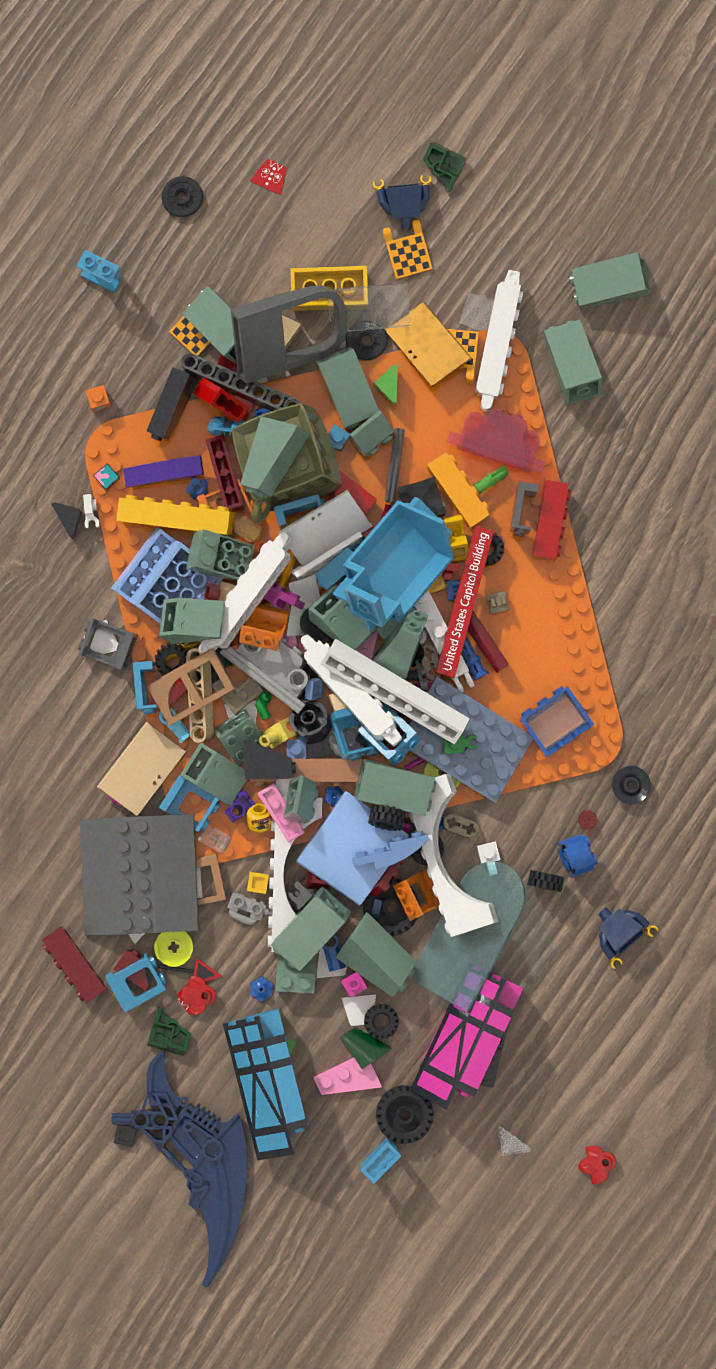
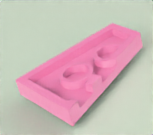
[313,1058,382,1095]

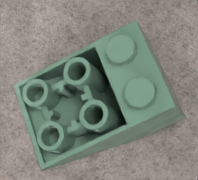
[186,529,255,581]
[308,584,378,650]
[159,598,225,644]
[180,742,247,806]

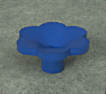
[250,977,273,1001]

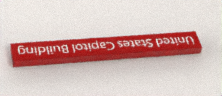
[435,526,494,678]

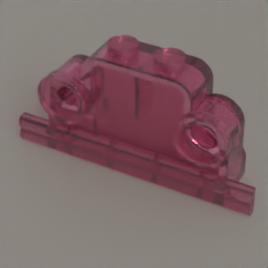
[447,408,545,473]

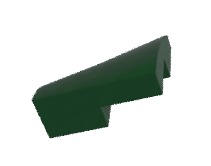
[423,142,467,192]
[147,1007,191,1056]
[340,1027,392,1069]

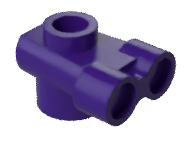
[224,790,256,823]

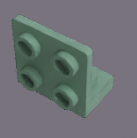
[214,708,269,766]

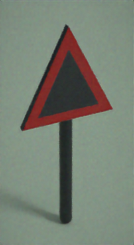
[158,958,222,982]

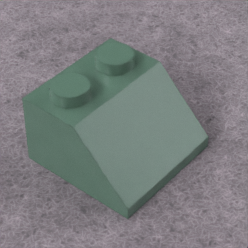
[350,410,394,458]
[283,775,318,823]
[275,954,317,993]

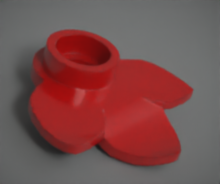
[178,976,216,1015]
[578,1145,616,1184]

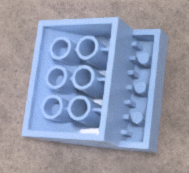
[111,527,223,625]
[296,791,409,906]

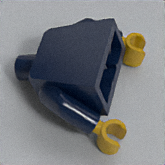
[373,175,431,229]
[599,908,658,969]

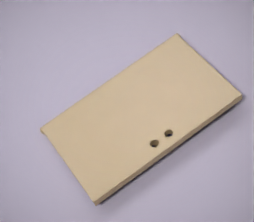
[97,722,186,816]

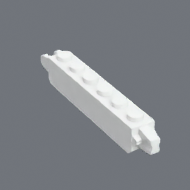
[475,270,523,412]
[198,532,293,653]
[414,590,474,692]
[301,635,402,746]

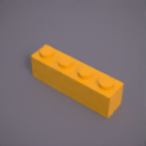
[427,452,490,530]

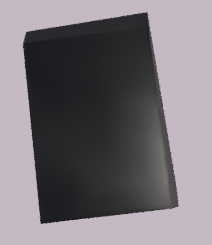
[51,502,82,539]

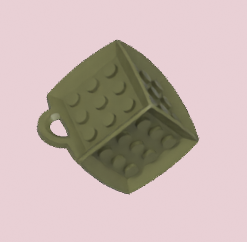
[232,404,342,524]

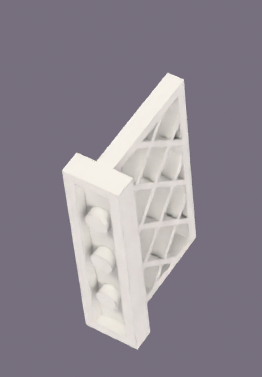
[291,531,363,581]

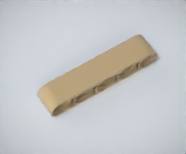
[186,648,214,743]

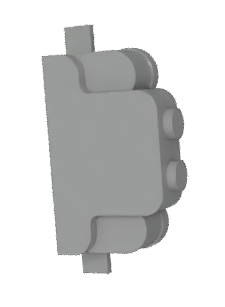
[220,637,310,714]

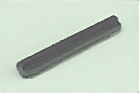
[385,428,405,503]

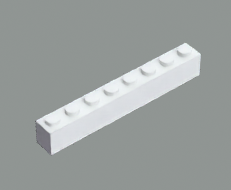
[320,639,469,745]

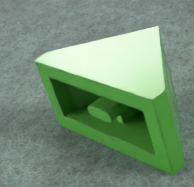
[374,365,398,406]

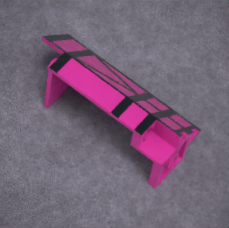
[410,962,523,1110]

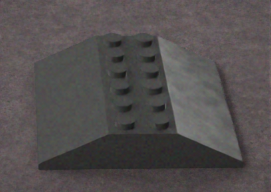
[80,814,199,936]

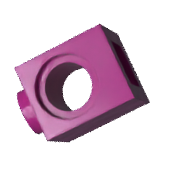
[341,972,367,998]

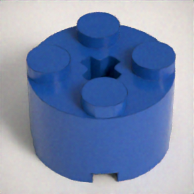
[557,834,598,878]

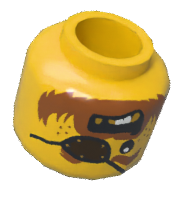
[247,804,272,833]

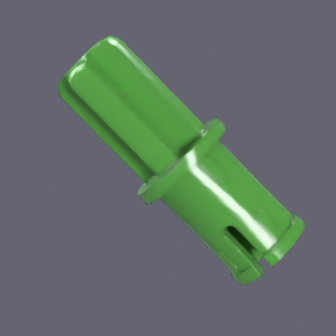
[473,465,509,495]

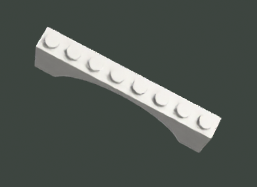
[409,774,499,937]
[268,797,322,953]

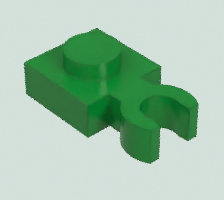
[443,733,478,754]

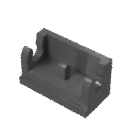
[289,881,313,910]

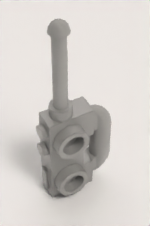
[227,892,273,925]

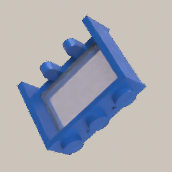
[519,686,594,758]

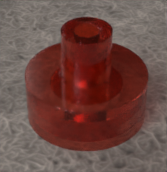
[577,810,597,830]

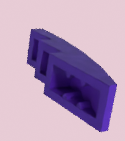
[123,456,204,488]

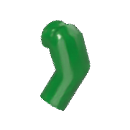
[255,691,272,721]

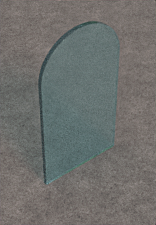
[410,862,526,1012]

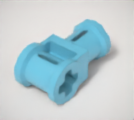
[159,708,190,744]

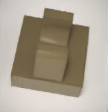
[486,591,510,615]

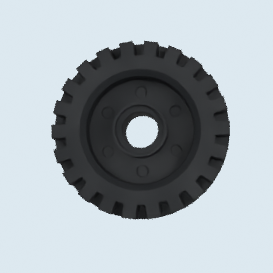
[363,878,420,936]
[376,1085,434,1144]

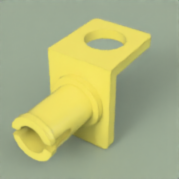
[259,717,295,749]

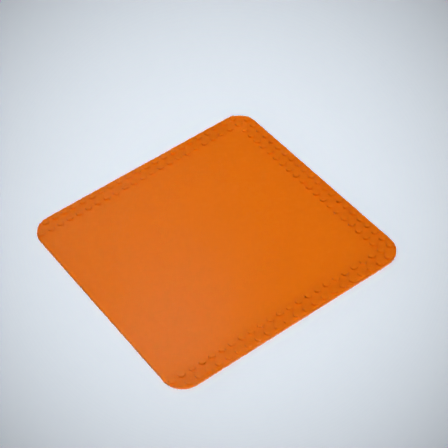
[85,329,623,863]

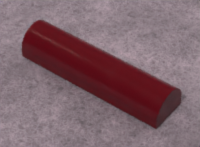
[206,435,244,512]
[468,611,509,673]

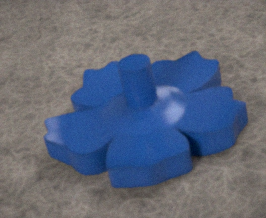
[185,477,208,499]
[324,786,343,807]

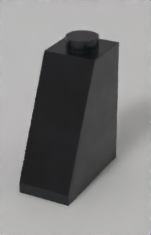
[244,740,296,779]

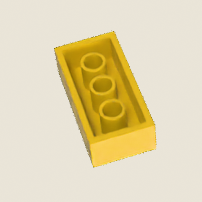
[290,266,368,311]

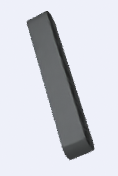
[181,353,301,411]

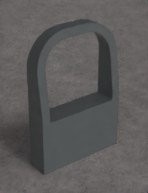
[231,285,347,384]

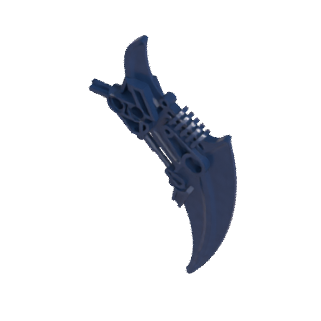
[111,1051,247,1287]

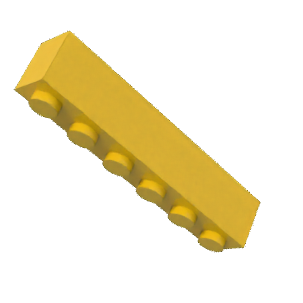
[116,495,235,536]

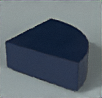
[371,899,382,920]

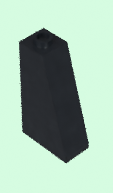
[147,367,198,442]

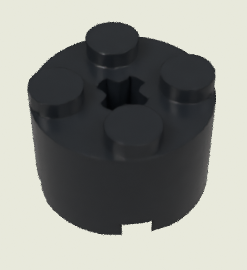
[289,699,331,744]

